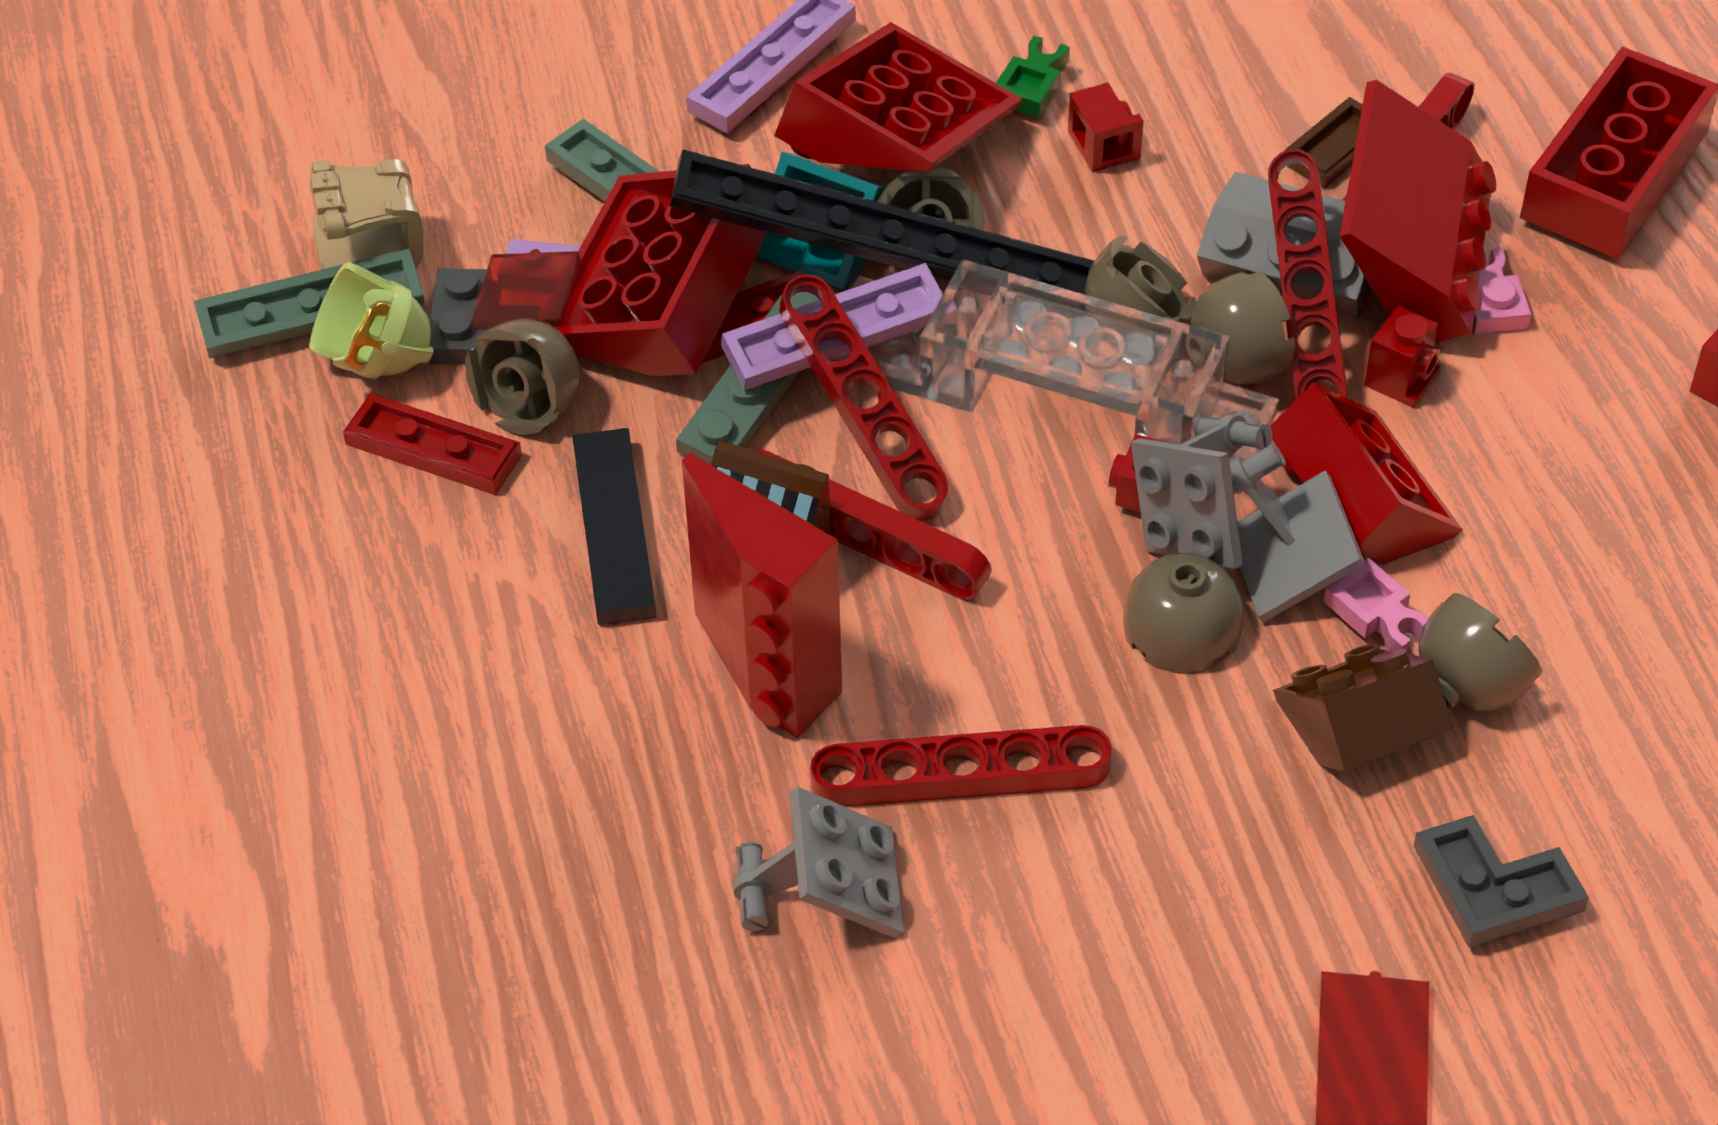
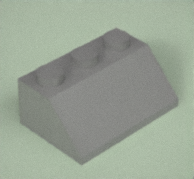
[1196,171,1370,318]

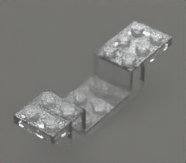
[830,259,1279,494]

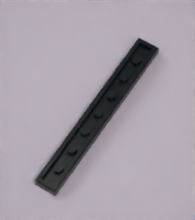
[669,149,1095,319]

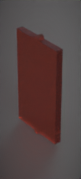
[1315,971,1429,1125]

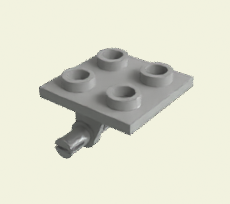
[1131,414,1272,569]
[1229,443,1365,622]
[733,787,904,939]

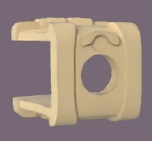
[310,159,423,270]

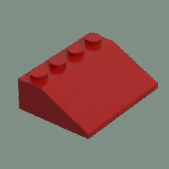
[774,22,1022,172]
[1339,79,1496,343]
[540,164,768,376]
[681,453,842,738]

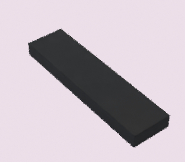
[572,428,657,625]

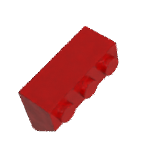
[1270,382,1463,565]

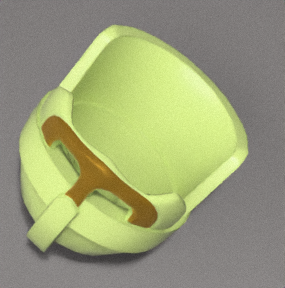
[309,262,434,379]

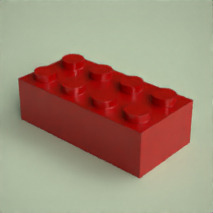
[1520,46,1718,259]

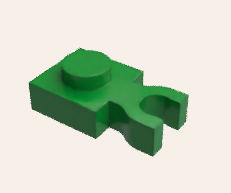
[996,35,1070,118]

